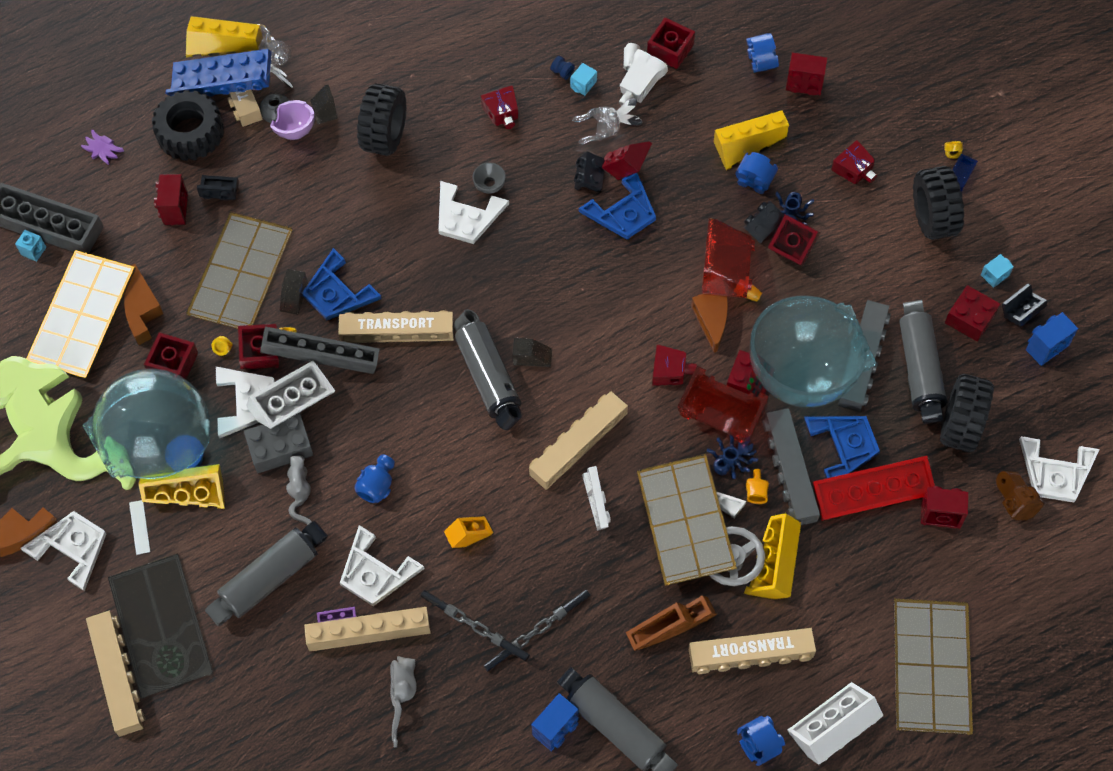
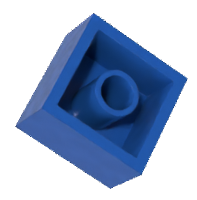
[1026,312,1078,366]
[531,693,579,751]

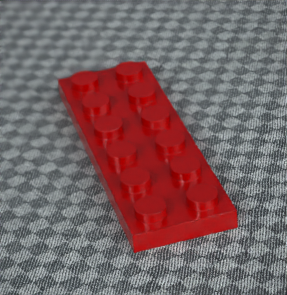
[812,456,935,521]

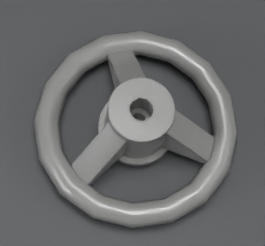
[709,526,766,586]

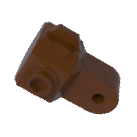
[996,471,1044,520]

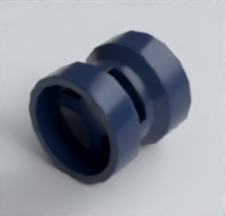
[550,56,575,80]

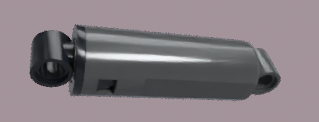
[899,300,948,424]
[453,309,522,430]
[205,521,328,626]
[557,666,678,771]

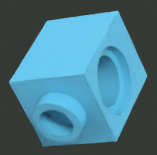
[570,63,597,96]
[15,230,46,262]
[981,254,1014,288]

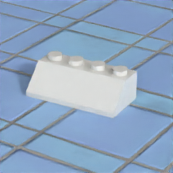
[246,361,335,429]
[788,682,883,765]

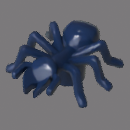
[775,192,814,227]
[707,432,759,479]

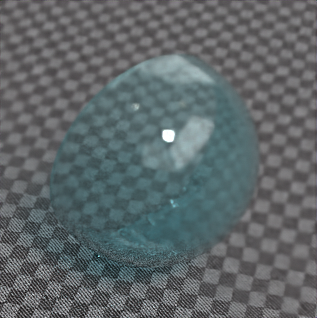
[749,296,876,408]
[83,369,211,479]

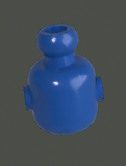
[354,454,395,503]

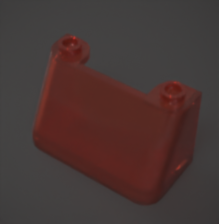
[702,219,755,298]
[678,366,769,442]

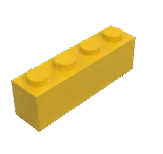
[186,16,263,58]
[714,111,789,171]
[139,464,225,509]
[744,514,801,599]

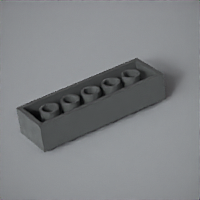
[0,183,104,254]

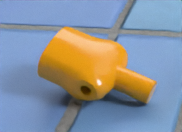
[746,469,769,504]

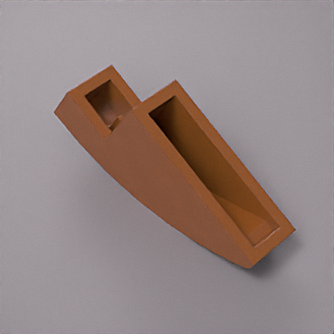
[124,264,164,346]
[691,270,728,352]
[0,508,58,557]
[626,595,717,651]

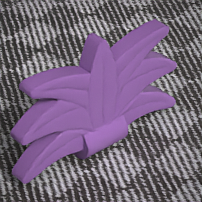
[81,130,124,165]

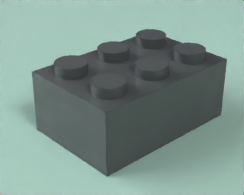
[244,413,314,474]

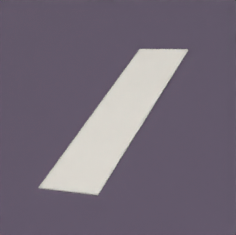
[129,500,150,555]

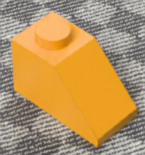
[444,516,493,548]

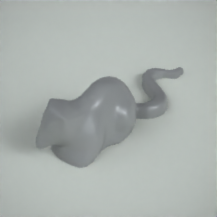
[286,455,312,525]
[390,656,417,747]

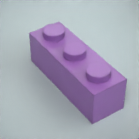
[317,607,357,623]

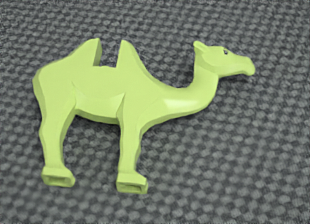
[0,356,136,490]

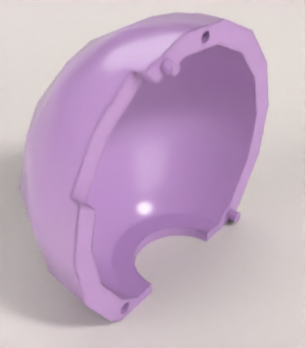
[270,100,315,140]

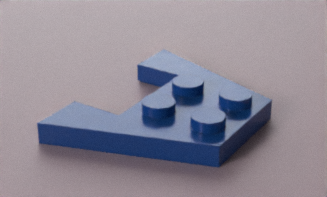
[579,173,656,240]
[302,248,382,321]
[804,416,880,478]

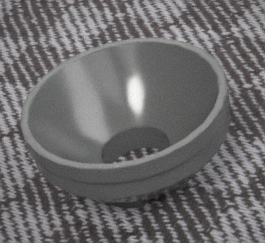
[260,93,290,123]
[472,162,506,193]

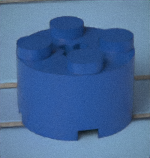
[746,33,779,73]
[735,152,778,194]
[737,715,785,766]

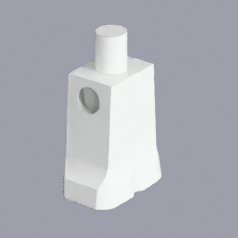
[619,49,668,106]

